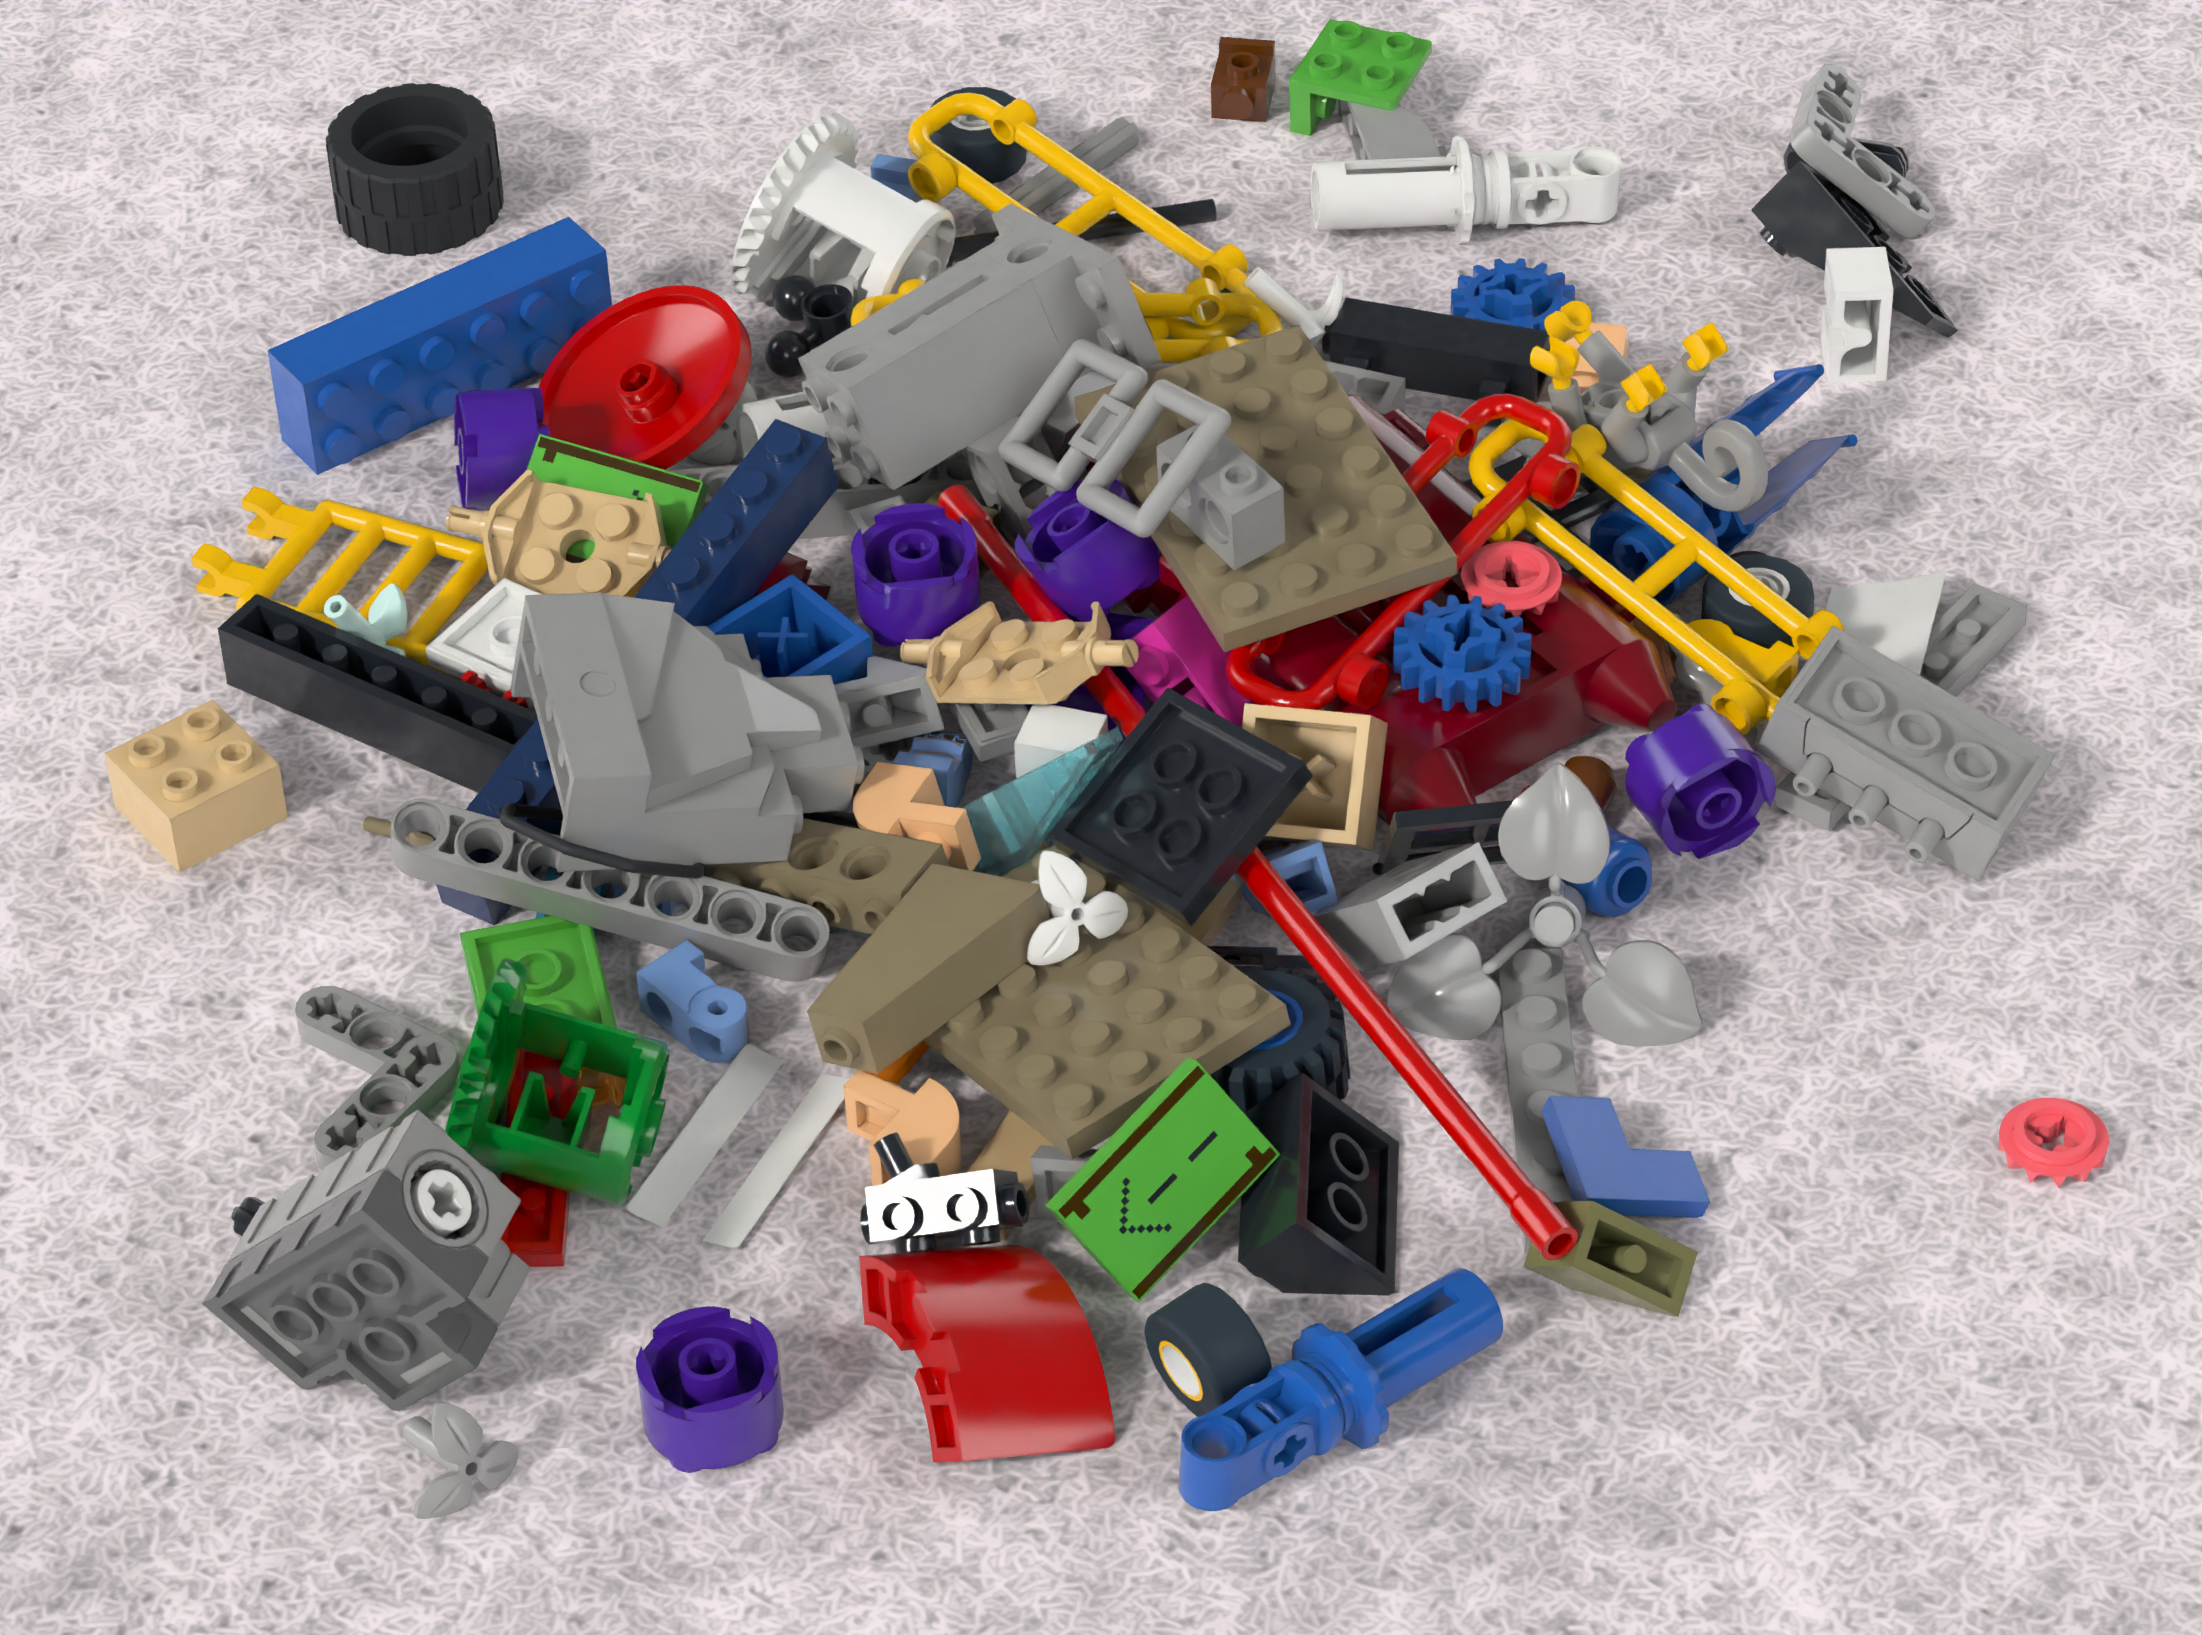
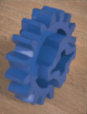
[1451,258,1577,350]
[1393,595,1532,712]

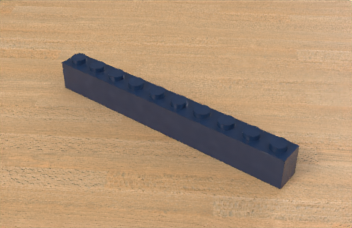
[436,419,838,925]

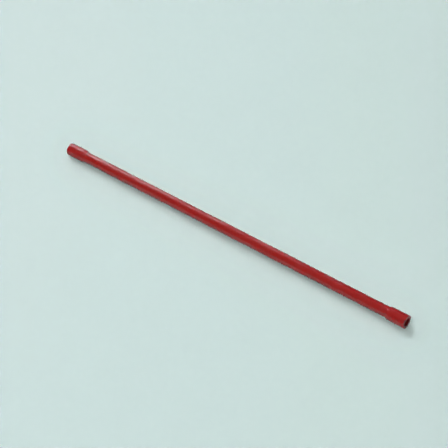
[937,485,1578,1261]

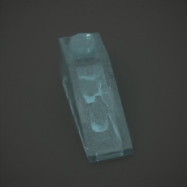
[959,727,1123,877]

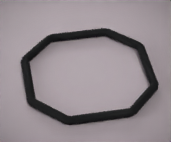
[500,803,705,879]

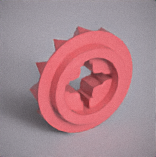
[1461,541,1562,617]
[1998,1098,2109,1188]

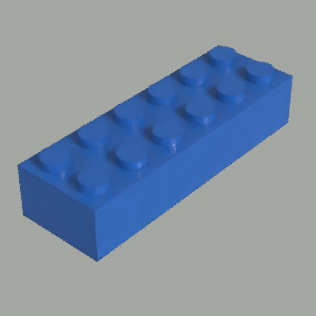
[267,217,612,475]

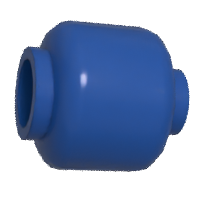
[1561,826,1652,918]

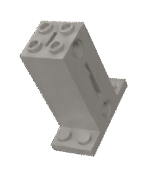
[798,204,1161,490]

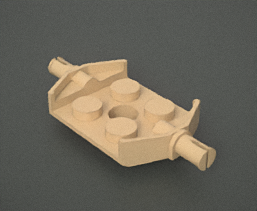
[446,469,672,598]
[900,601,1139,705]

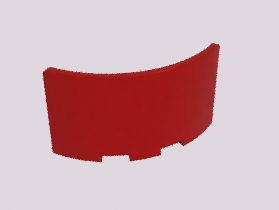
[859,1245,1115,1462]

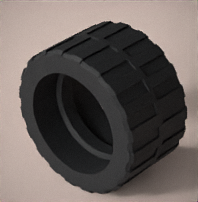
[326,83,504,256]

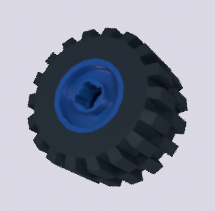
[1210,966,1351,1115]

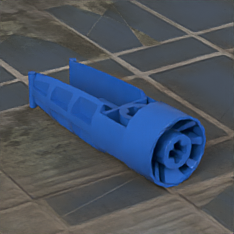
[1590,364,1858,606]

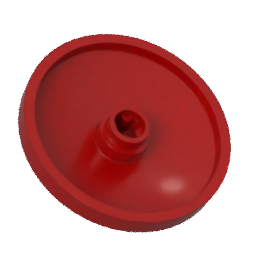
[537,285,752,470]

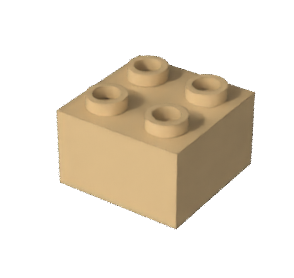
[104,699,288,873]
[1242,703,1388,851]

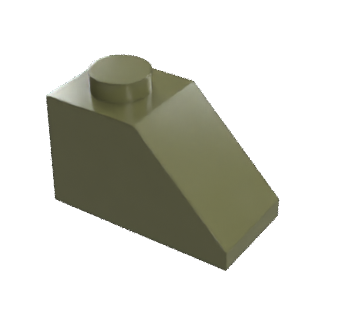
[1523,1201,1698,1317]

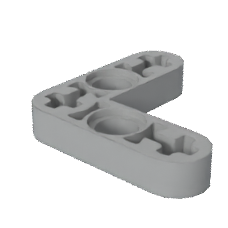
[1790,64,1936,239]
[295,986,460,1170]

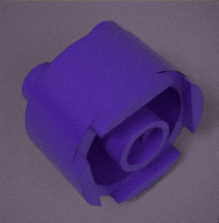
[454,388,550,510]
[1015,479,1160,622]
[851,503,981,647]
[1625,704,1776,859]
[636,1306,784,1473]

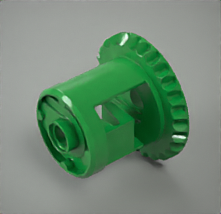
[445,958,670,1206]

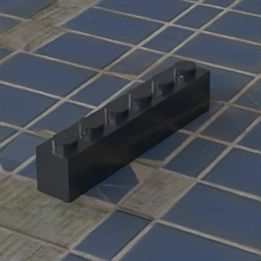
[217,594,538,793]

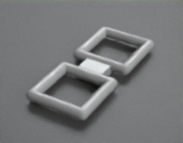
[998,339,1231,538]

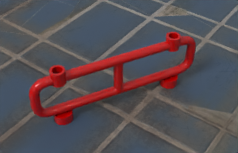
[1225,394,1580,710]

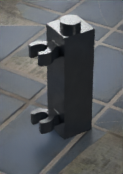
[1322,297,1550,426]

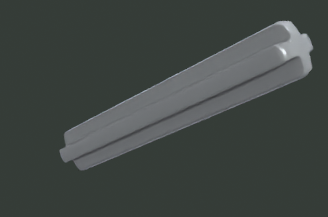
[973,117,1139,234]

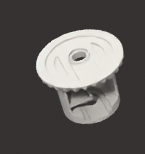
[731,112,956,306]

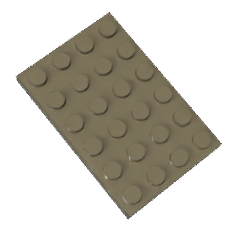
[1074,325,1457,652]
[923,845,1291,1160]

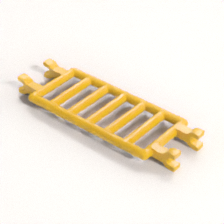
[192,486,488,680]

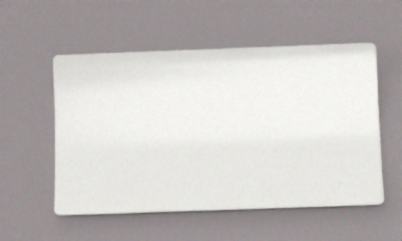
[1825,570,1947,676]
[626,1043,850,1248]

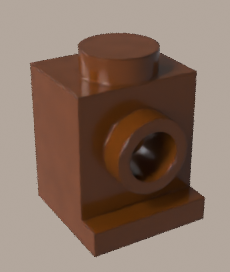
[1211,37,1276,122]

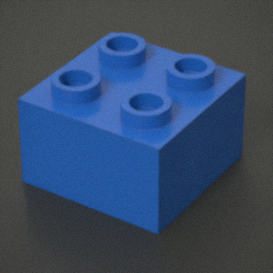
[707,574,873,685]

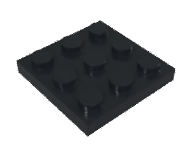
[1047,688,1313,926]

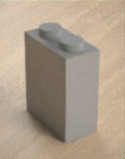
[1313,842,1508,971]

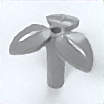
[403,1401,518,1519]

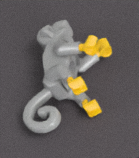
[1514,301,1768,512]

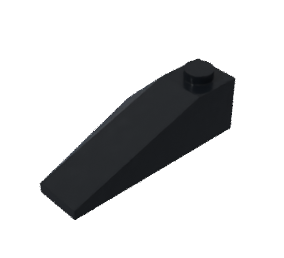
[1751,161,1958,337]

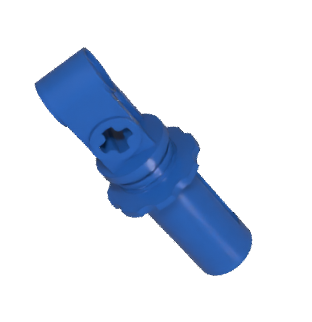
[1178,1268,1503,1511]

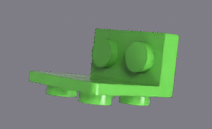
[1289,19,1432,136]

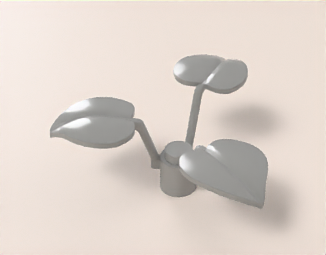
[1387,762,1702,1047]

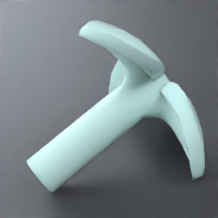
[324,583,407,657]

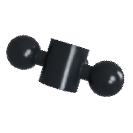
[765,275,855,377]

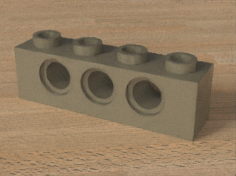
[703,818,950,934]

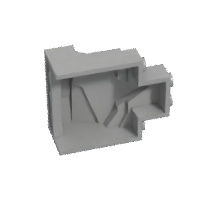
[510,593,864,872]

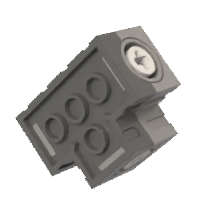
[202,1110,531,1412]

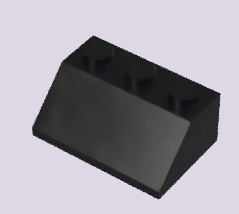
[1238,1073,1399,1296]

